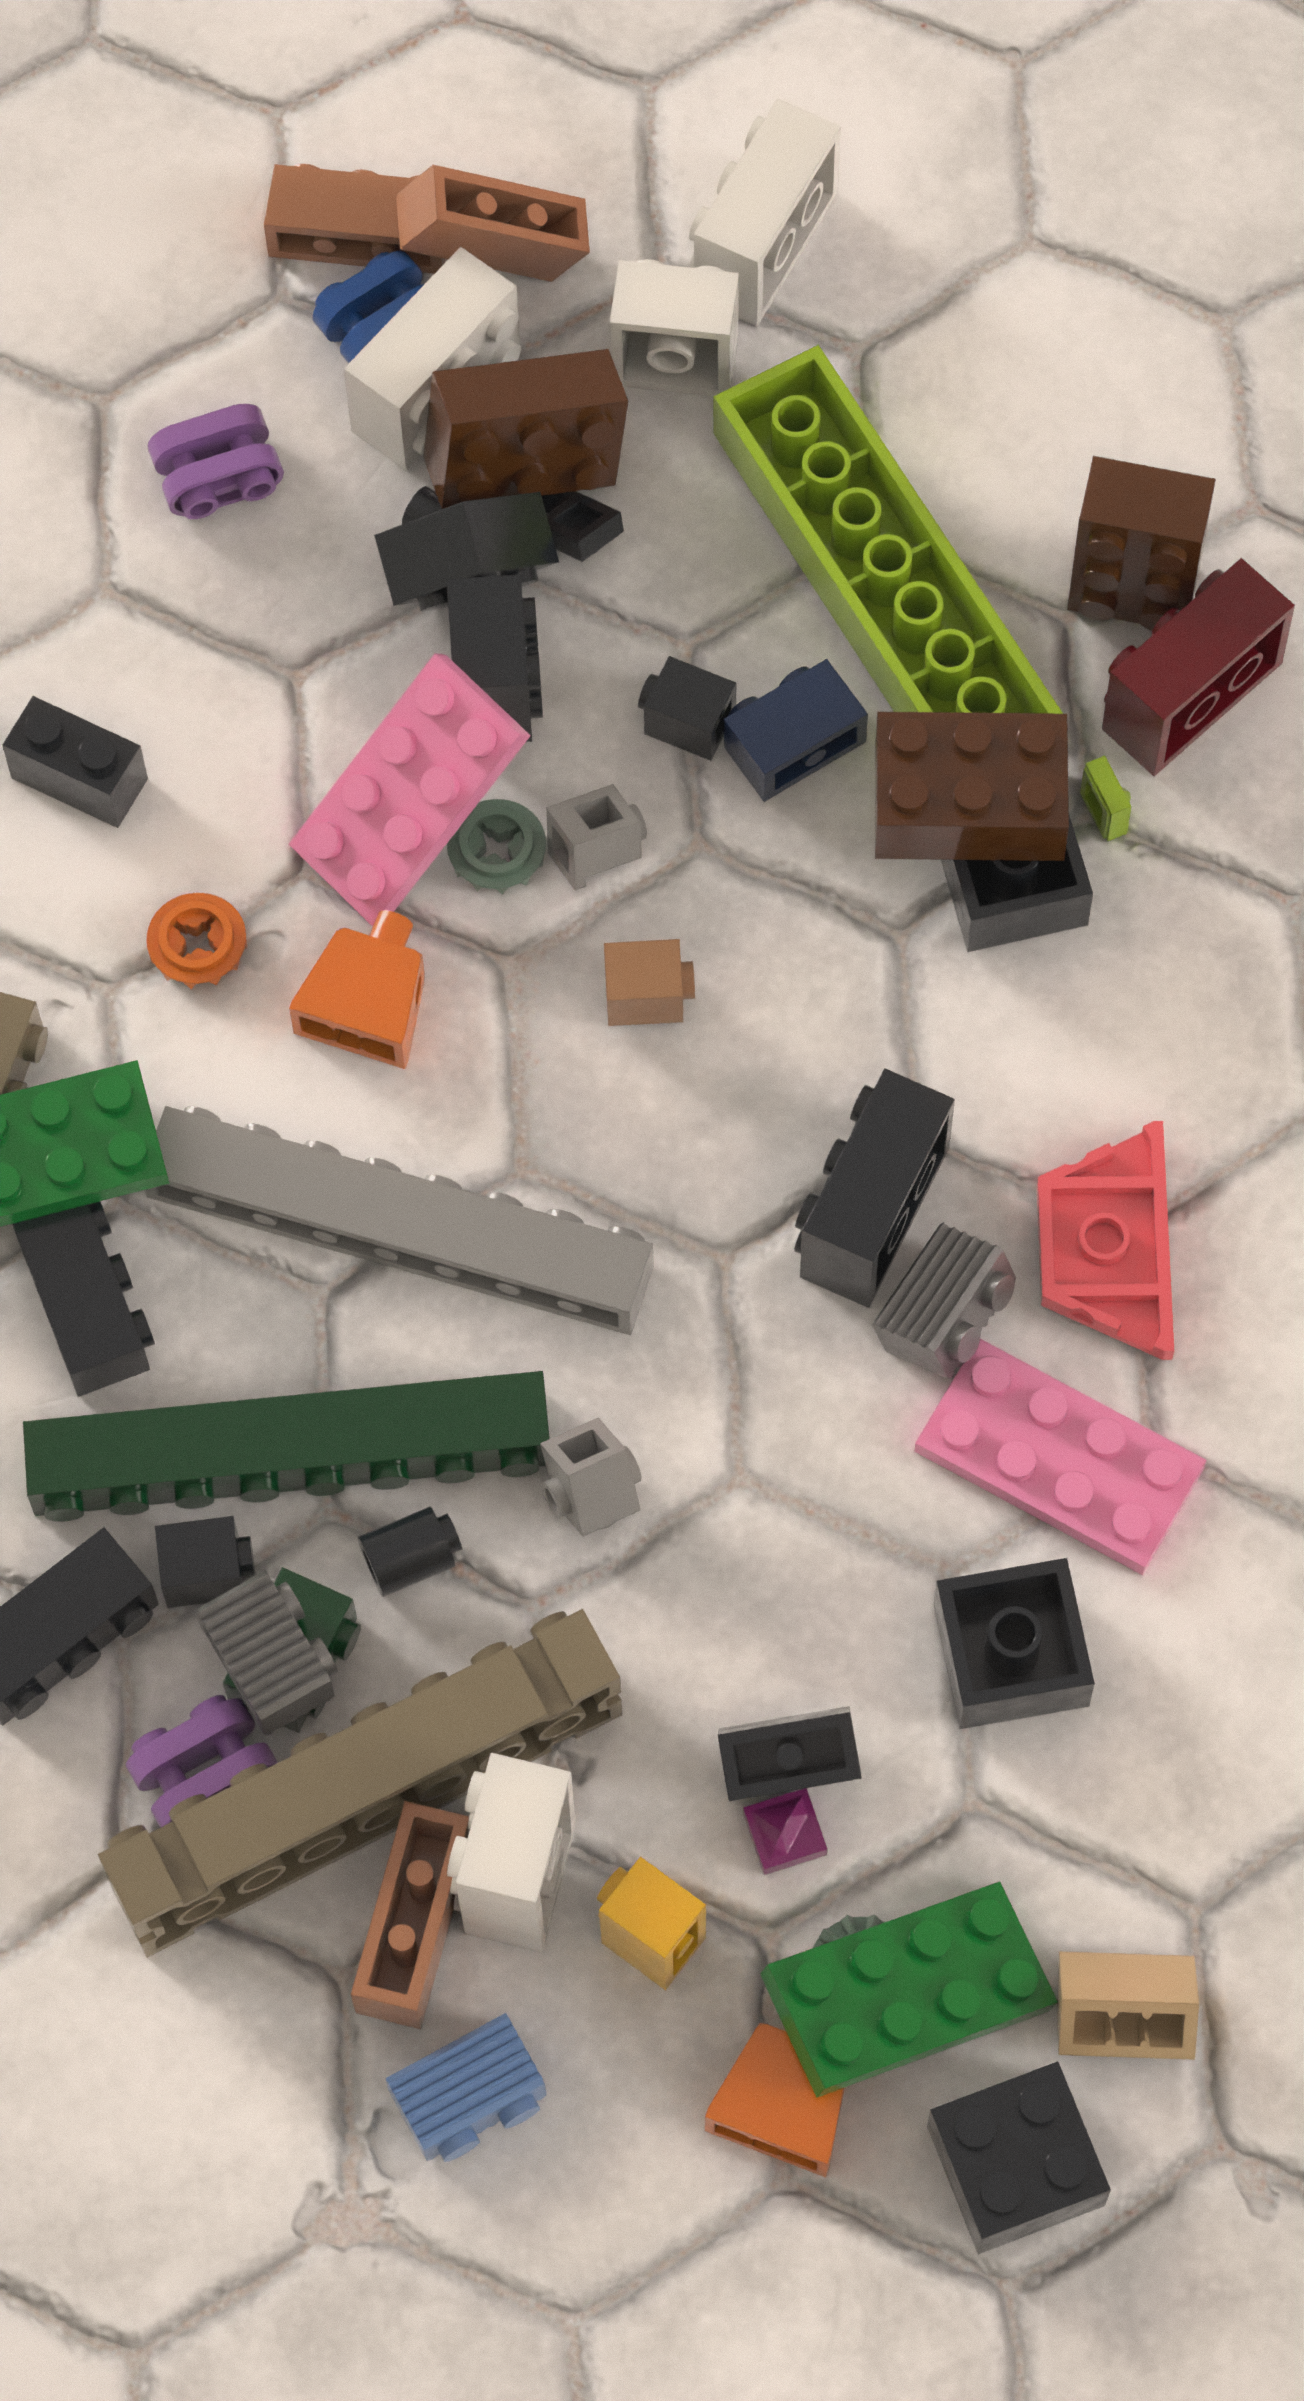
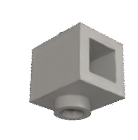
[540,1417,642,1536]

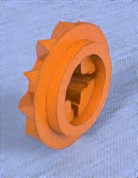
[146,893,247,989]

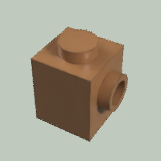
[604,939,695,1026]

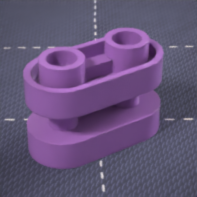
[147,404,284,519]
[126,1695,278,1828]

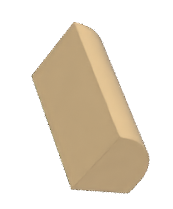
[1057,1951,1199,2060]

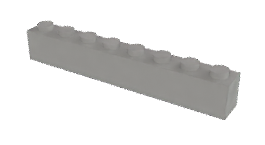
[145,1106,654,1335]

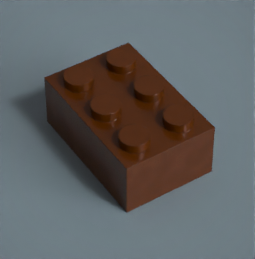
[423,349,629,509]
[1067,456,1216,631]
[875,712,1069,861]

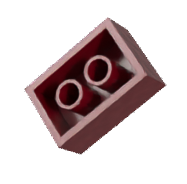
[1102,558,1295,776]

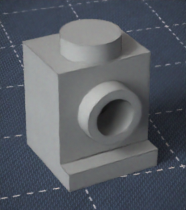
[546,784,647,891]

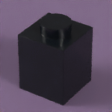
[638,656,737,761]
[155,1516,255,1608]

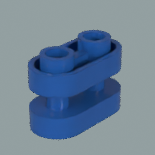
[312,251,424,364]

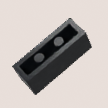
[12,1202,155,1397]
[0,1527,159,1726]

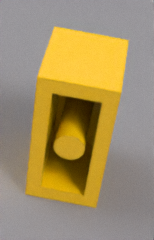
[597,1856,706,1991]

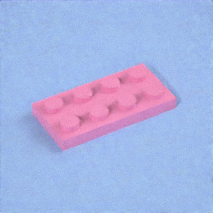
[289,653,531,926]
[914,1339,1206,1575]

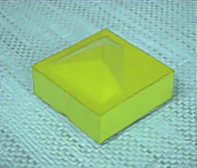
[1080,756,1132,842]

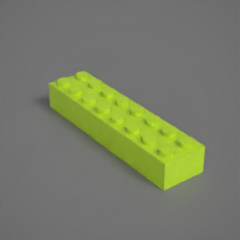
[713,344,1063,714]

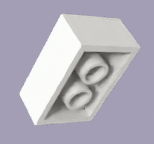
[689,98,841,327]
[344,247,521,470]
[447,1753,576,1953]

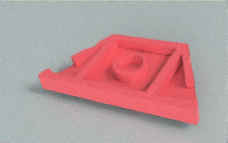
[1036,1121,1174,1360]

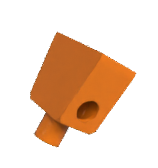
[289,910,425,1069]
[705,2023,845,2178]

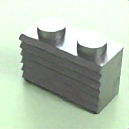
[872,1223,1016,1378]
[195,1570,338,1736]

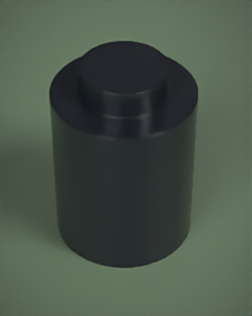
[357,1506,462,1597]

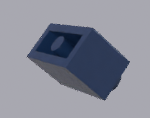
[724,659,868,802]

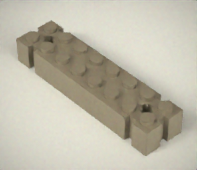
[97,1609,622,1958]

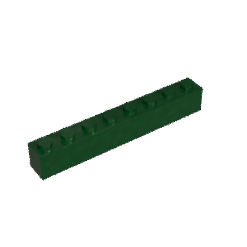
[23,1371,550,1522]

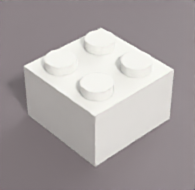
[609,259,739,396]

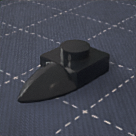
[541,491,624,562]

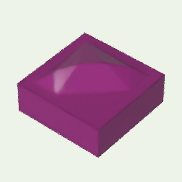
[743,1788,828,1875]

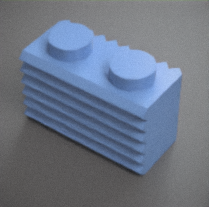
[385,2013,547,2162]

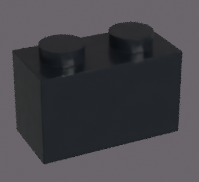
[2,696,148,828]
[717,1706,862,1801]

